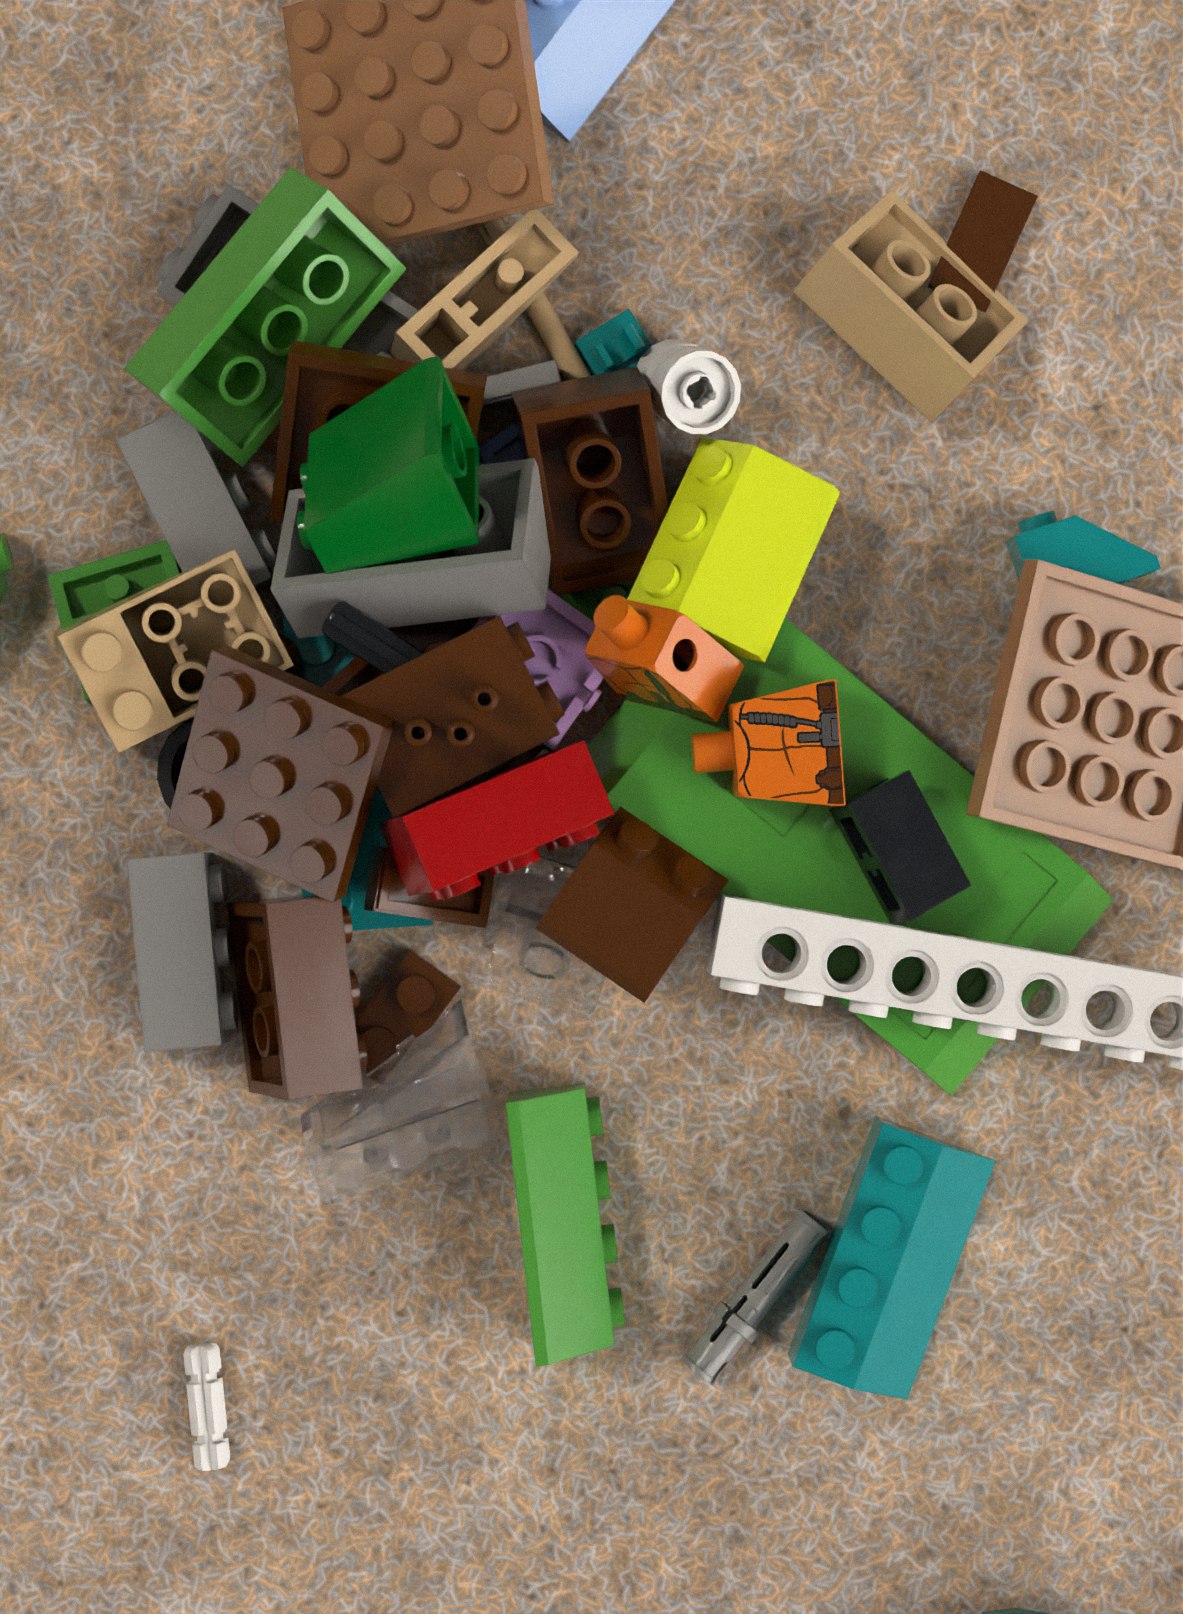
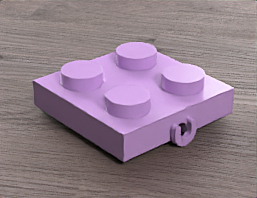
[471,589,603,752]

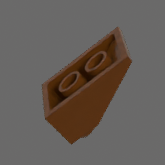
[511,367,668,596]

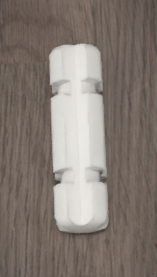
[183,1342,230,1471]

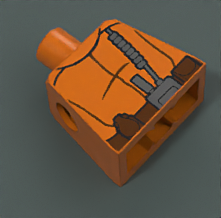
[585,595,745,722]
[691,679,846,806]

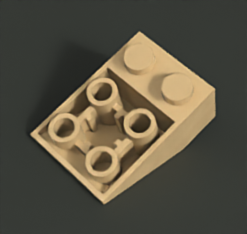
[57,548,294,753]

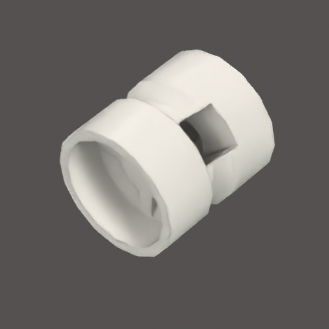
[636,339,741,434]

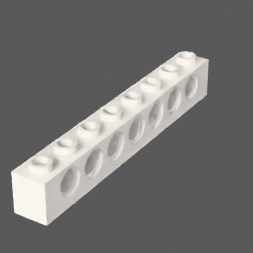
[706,894,1183,1070]

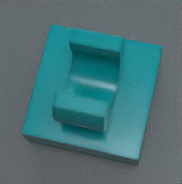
[575,309,652,375]

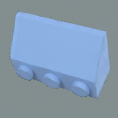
[525,0,676,143]

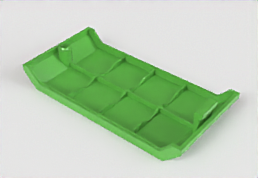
[587,618,1113,1095]

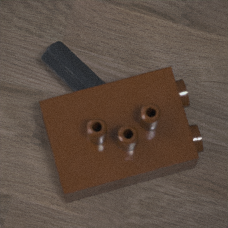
[321,601,565,818]

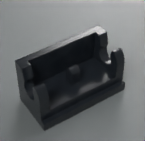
[829,770,971,923]

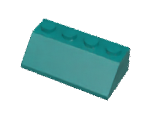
[788,1116,995,1400]

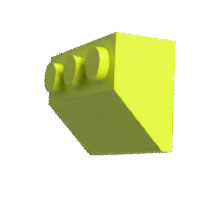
[627,437,840,663]

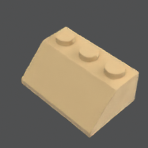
[793,190,1029,423]

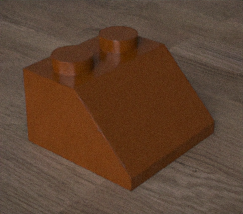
[535,806,728,1003]

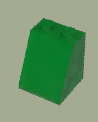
[297,356,479,574]

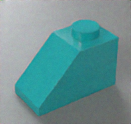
[1006,511,1161,584]

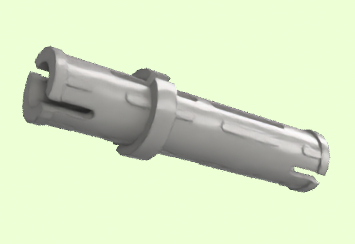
[681,1208,832,1385]

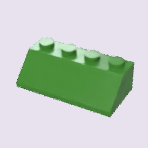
[124,167,407,467]
[506,1083,625,1366]

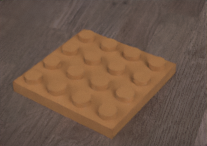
[282,0,554,247]
[966,559,1183,871]

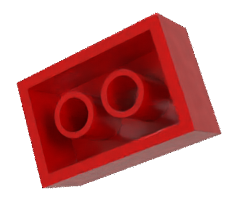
[379,740,615,902]

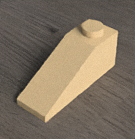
[390,209,579,371]

